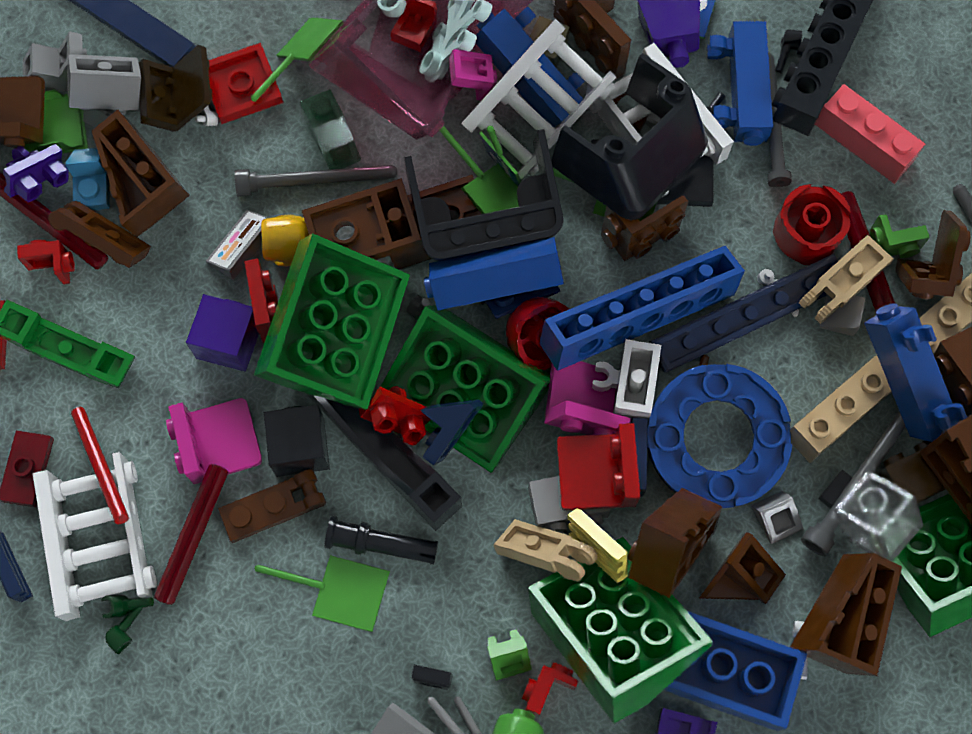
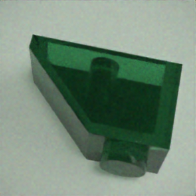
[300,89,361,170]

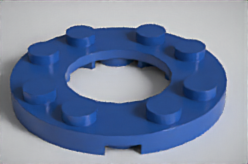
[647,364,793,509]

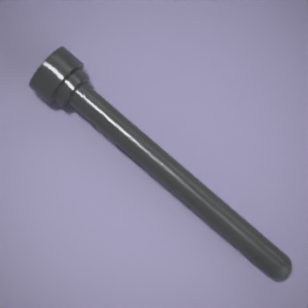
[235,165,398,197]
[801,411,906,556]

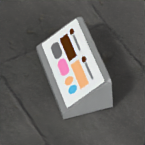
[206,210,267,280]

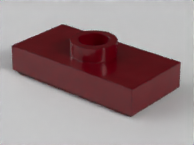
[0,430,54,508]

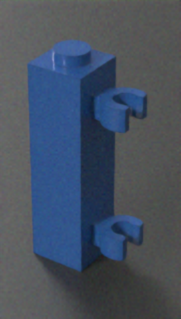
[476,6,585,128]
[707,21,773,146]
[424,237,564,311]
[864,304,967,442]

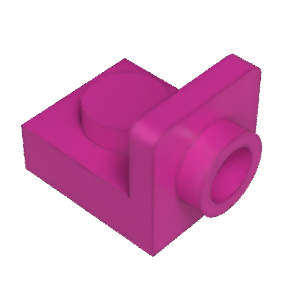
[449,49,497,101]

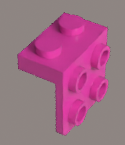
[544,361,630,435]
[166,398,262,484]

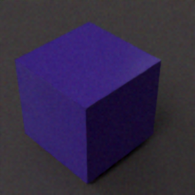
[186,294,259,372]

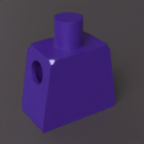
[638,0,700,68]

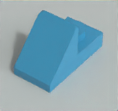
[65,148,110,210]

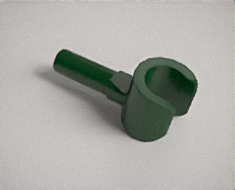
[101,595,154,618]
[105,608,143,654]

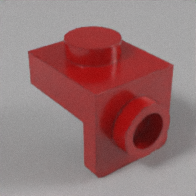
[390,0,437,52]
[17,239,75,285]
[521,662,579,717]

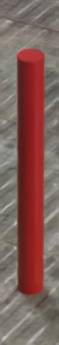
[71,407,129,524]

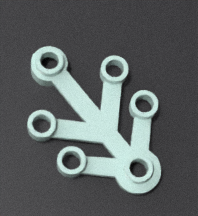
[420,0,492,83]

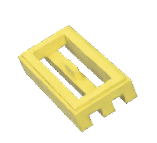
[567,508,628,583]

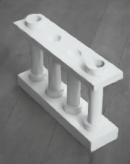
[461,18,616,180]
[585,43,734,197]
[32,452,157,621]

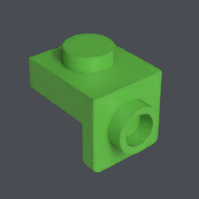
[869,214,930,258]

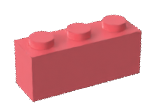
[815,84,925,184]

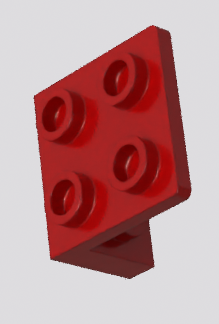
[557,423,640,510]

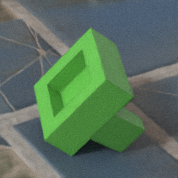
[487,629,532,681]

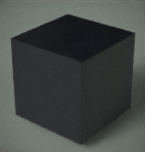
[264,404,330,477]

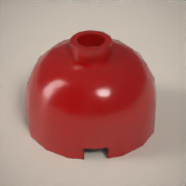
[505,297,570,370]

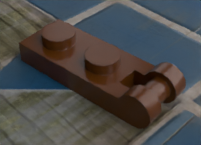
[49,201,151,268]
[218,469,326,543]

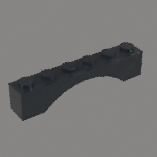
[306,393,462,531]

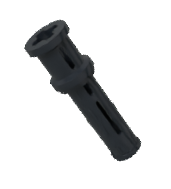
[324,516,438,565]

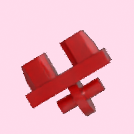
[359,386,431,446]

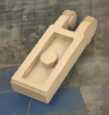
[799,235,894,324]
[493,519,598,582]

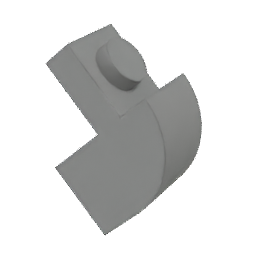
[23,31,87,92]

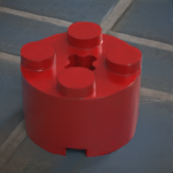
[773,184,851,265]

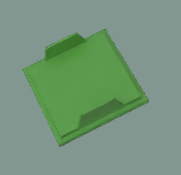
[24,90,88,154]

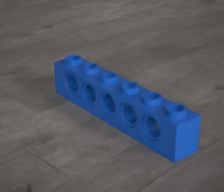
[539,246,745,371]

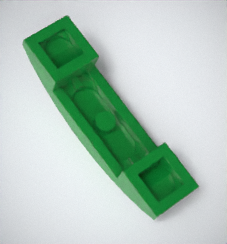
[0,300,135,388]

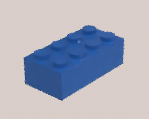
[664,611,808,731]

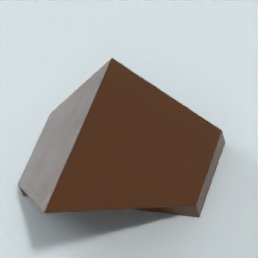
[699,532,786,604]

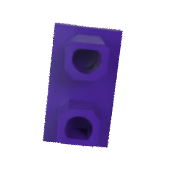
[3,144,69,202]

